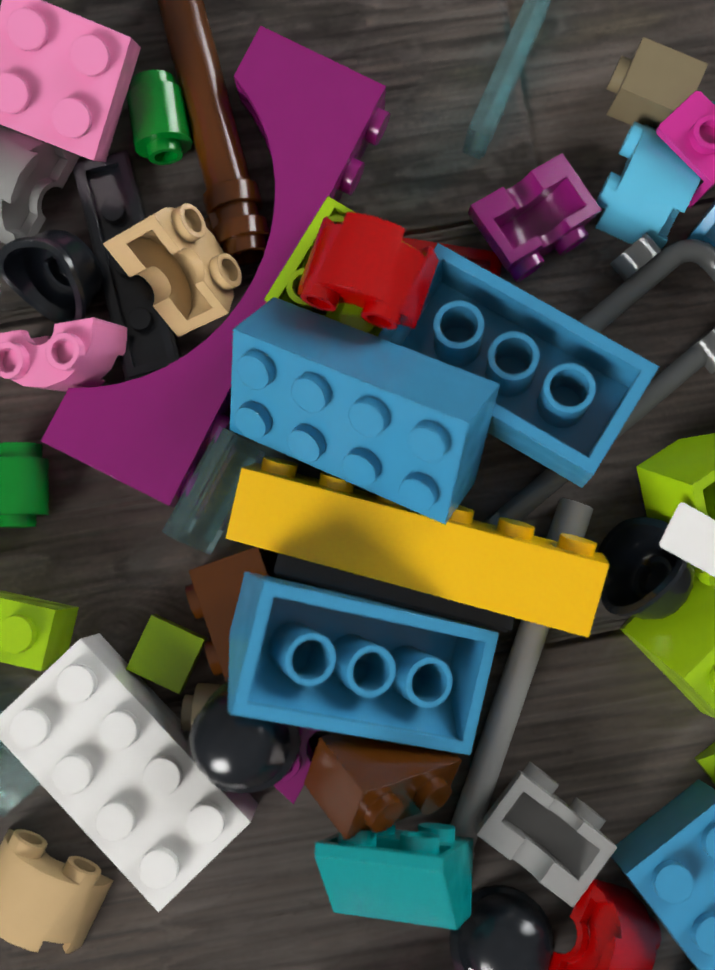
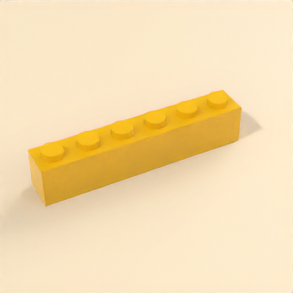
[225,456,609,638]

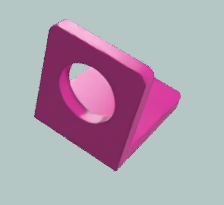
[656,91,715,208]

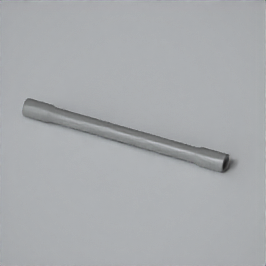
[450,498,594,859]

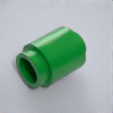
[126,70,193,165]
[0,442,49,528]

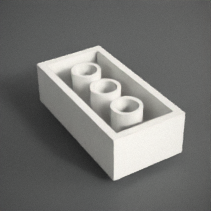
[0,633,258,912]

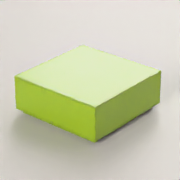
[126,614,208,694]

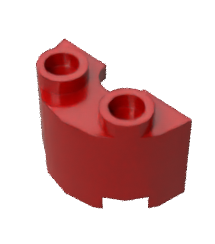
[298,212,439,329]
[548,879,662,970]

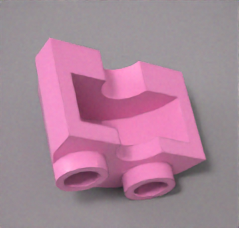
[0,317,128,392]

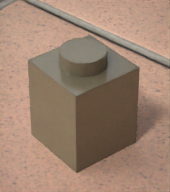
[606,37,708,129]

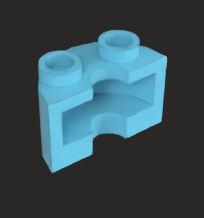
[595,121,701,250]

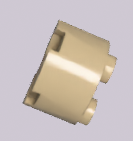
[103,203,242,337]
[0,828,114,954]

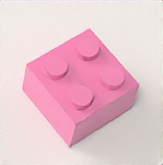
[0,0,141,162]

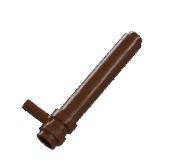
[157,0,271,266]

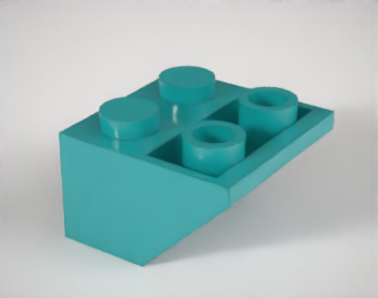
[314,823,474,930]

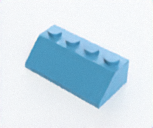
[228,571,499,755]

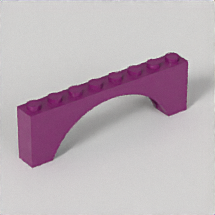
[41,25,390,509]

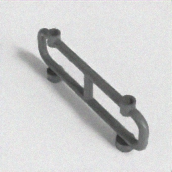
[482,233,715,526]

